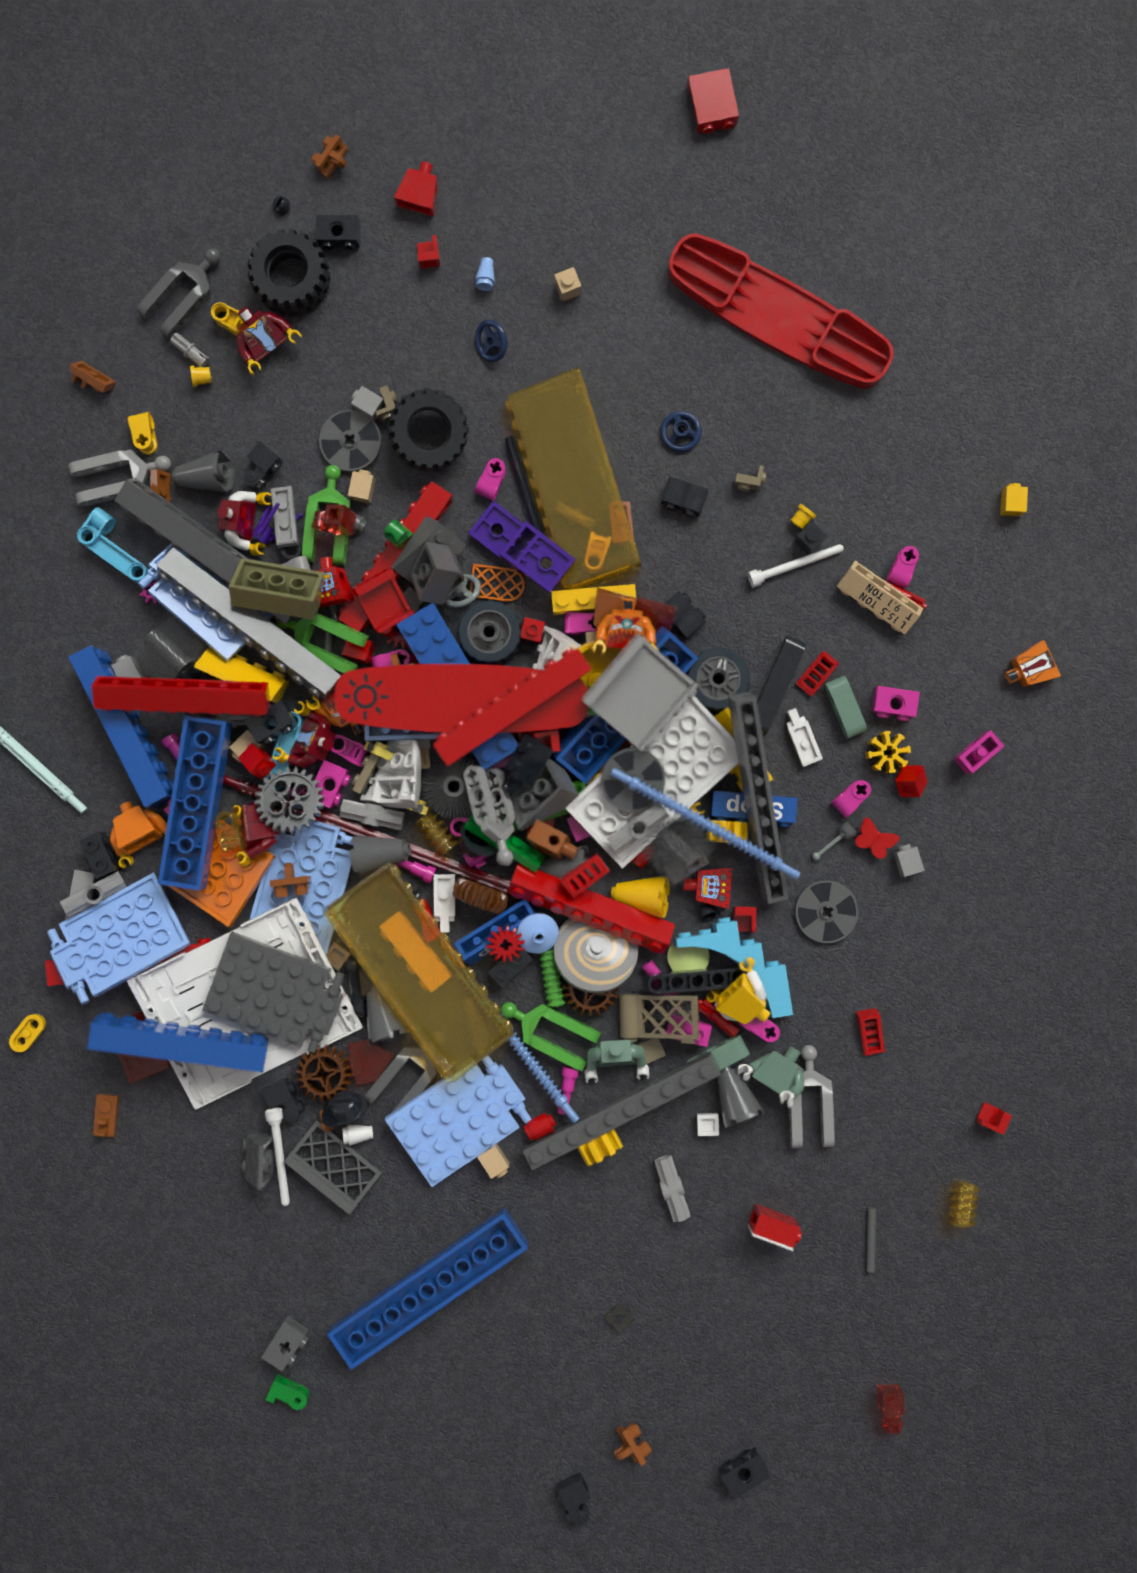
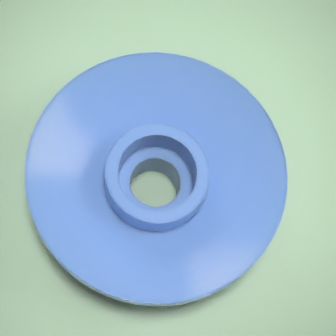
[517,913,559,953]

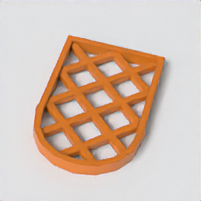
[470,564,525,602]

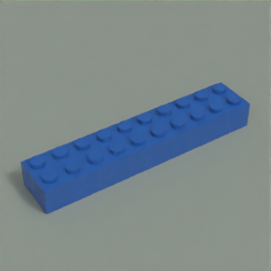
[327,1208,528,1370]

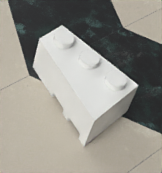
[532,626,581,670]

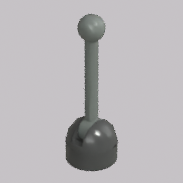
[812,821,857,861]

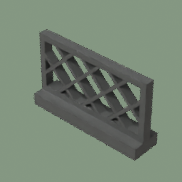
[283,1120,382,1215]

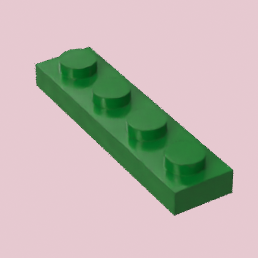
[464,814,546,873]

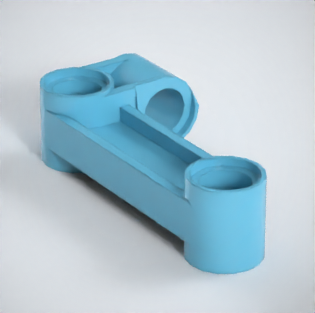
[77,507,149,584]
[264,704,304,791]

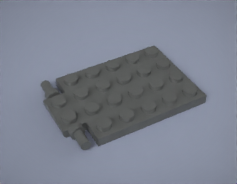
[202,931,344,1053]

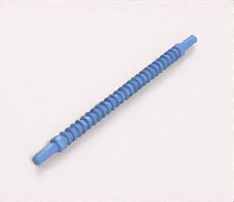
[610,768,800,880]
[444,952,580,1123]

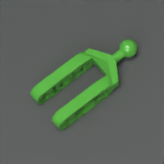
[302,465,351,566]
[276,613,368,673]
[500,1002,601,1071]

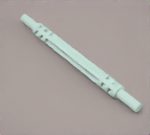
[0,726,88,814]

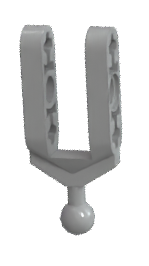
[68,449,171,506]
[464,766,515,866]
[789,1045,835,1148]

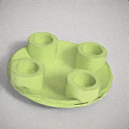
[667,943,709,977]

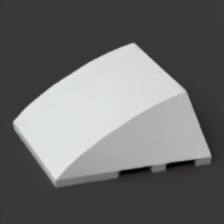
[360,740,421,808]

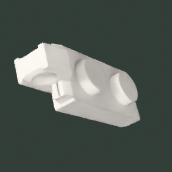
[786,708,823,767]
[434,874,456,932]

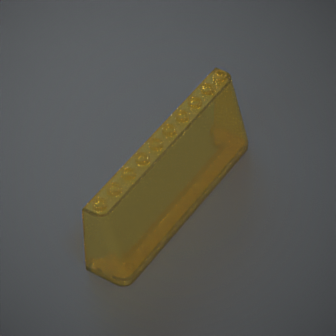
[505,367,641,590]
[322,862,514,1082]

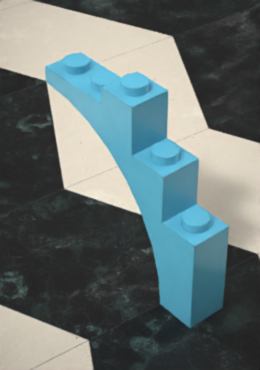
[673,917,793,1018]

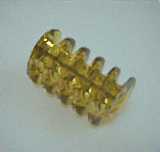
[414,811,459,857]
[948,1180,980,1228]

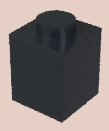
[794,521,827,555]

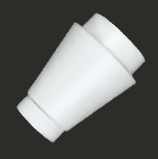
[342,1125,373,1146]

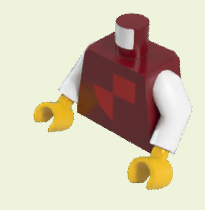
[217,491,271,556]

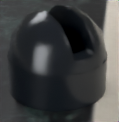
[273,196,290,215]
[699,903,717,921]

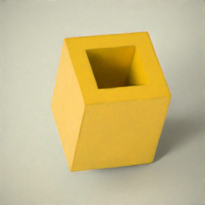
[1000,483,1028,516]

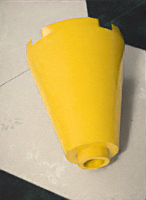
[611,876,670,918]

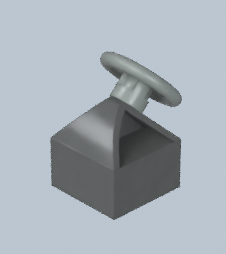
[410,541,481,608]

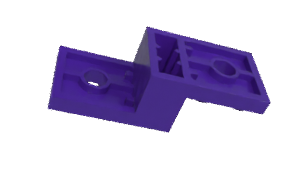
[468,501,576,593]

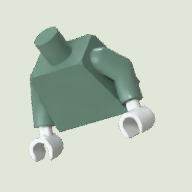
[584,1040,649,1083]
[738,1046,804,1107]

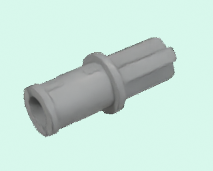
[170,333,209,367]

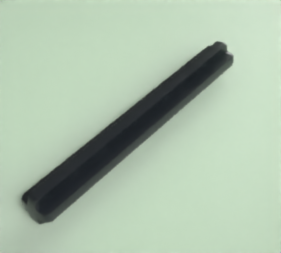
[505,435,545,534]

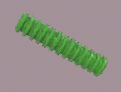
[537,934,565,1007]

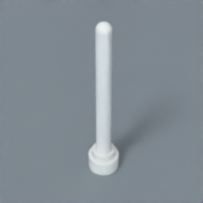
[747,544,844,588]
[265,1107,290,1206]

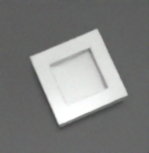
[697,1113,719,1136]

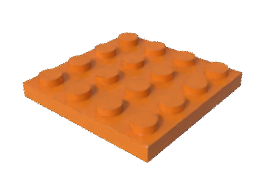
[167,818,276,927]

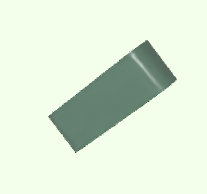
[824,676,867,739]
[686,1034,750,1070]

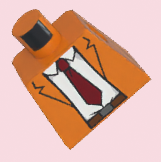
[1005,640,1061,687]

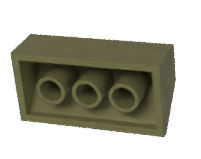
[229,558,324,620]

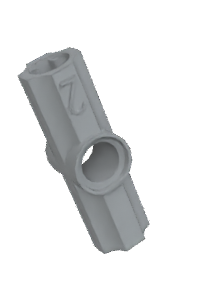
[339,799,405,830]
[607,801,670,854]
[60,871,127,917]
[654,1155,690,1222]

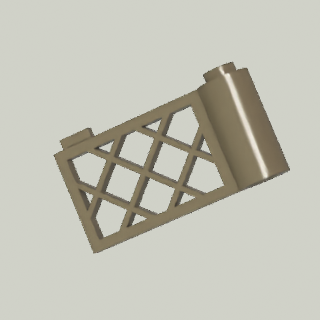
[619,994,699,1044]

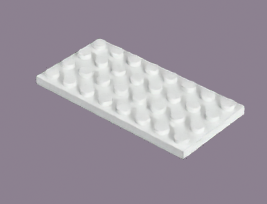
[566,696,738,868]

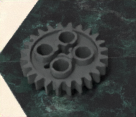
[255,767,325,835]

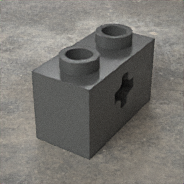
[261,1316,309,1371]

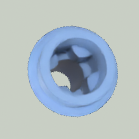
[475,257,495,291]

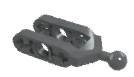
[137,248,221,339]
[364,1030,446,1113]

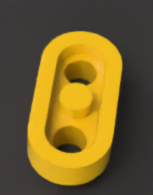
[9,1014,46,1052]

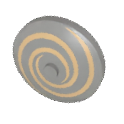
[554,918,638,993]

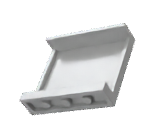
[581,633,698,751]

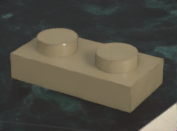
[352,753,381,794]

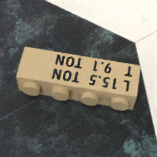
[837,560,923,634]

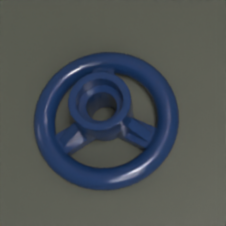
[475,320,507,362]
[660,411,702,452]

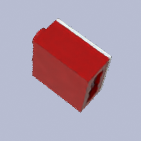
[748,1203,802,1251]

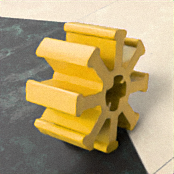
[865,731,911,774]
[706,820,749,843]
[577,1129,623,1166]

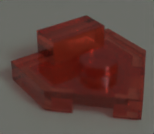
[348,1039,394,1085]

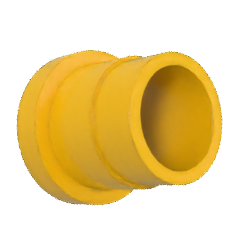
[190,366,212,387]
[791,504,816,530]

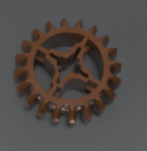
[452,877,509,914]
[563,979,619,1016]
[296,1044,353,1102]

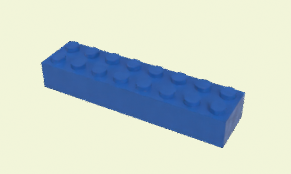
[397,603,518,771]
[552,626,698,784]
[68,645,174,808]
[158,715,232,890]
[87,1013,269,1073]

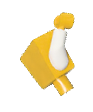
[706,957,770,1024]

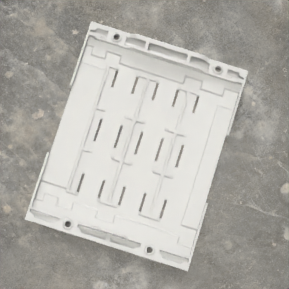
[127,898,363,1110]

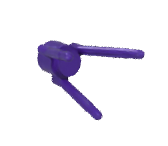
[252,502,303,544]

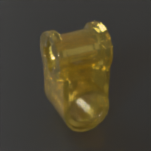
[216,811,244,853]

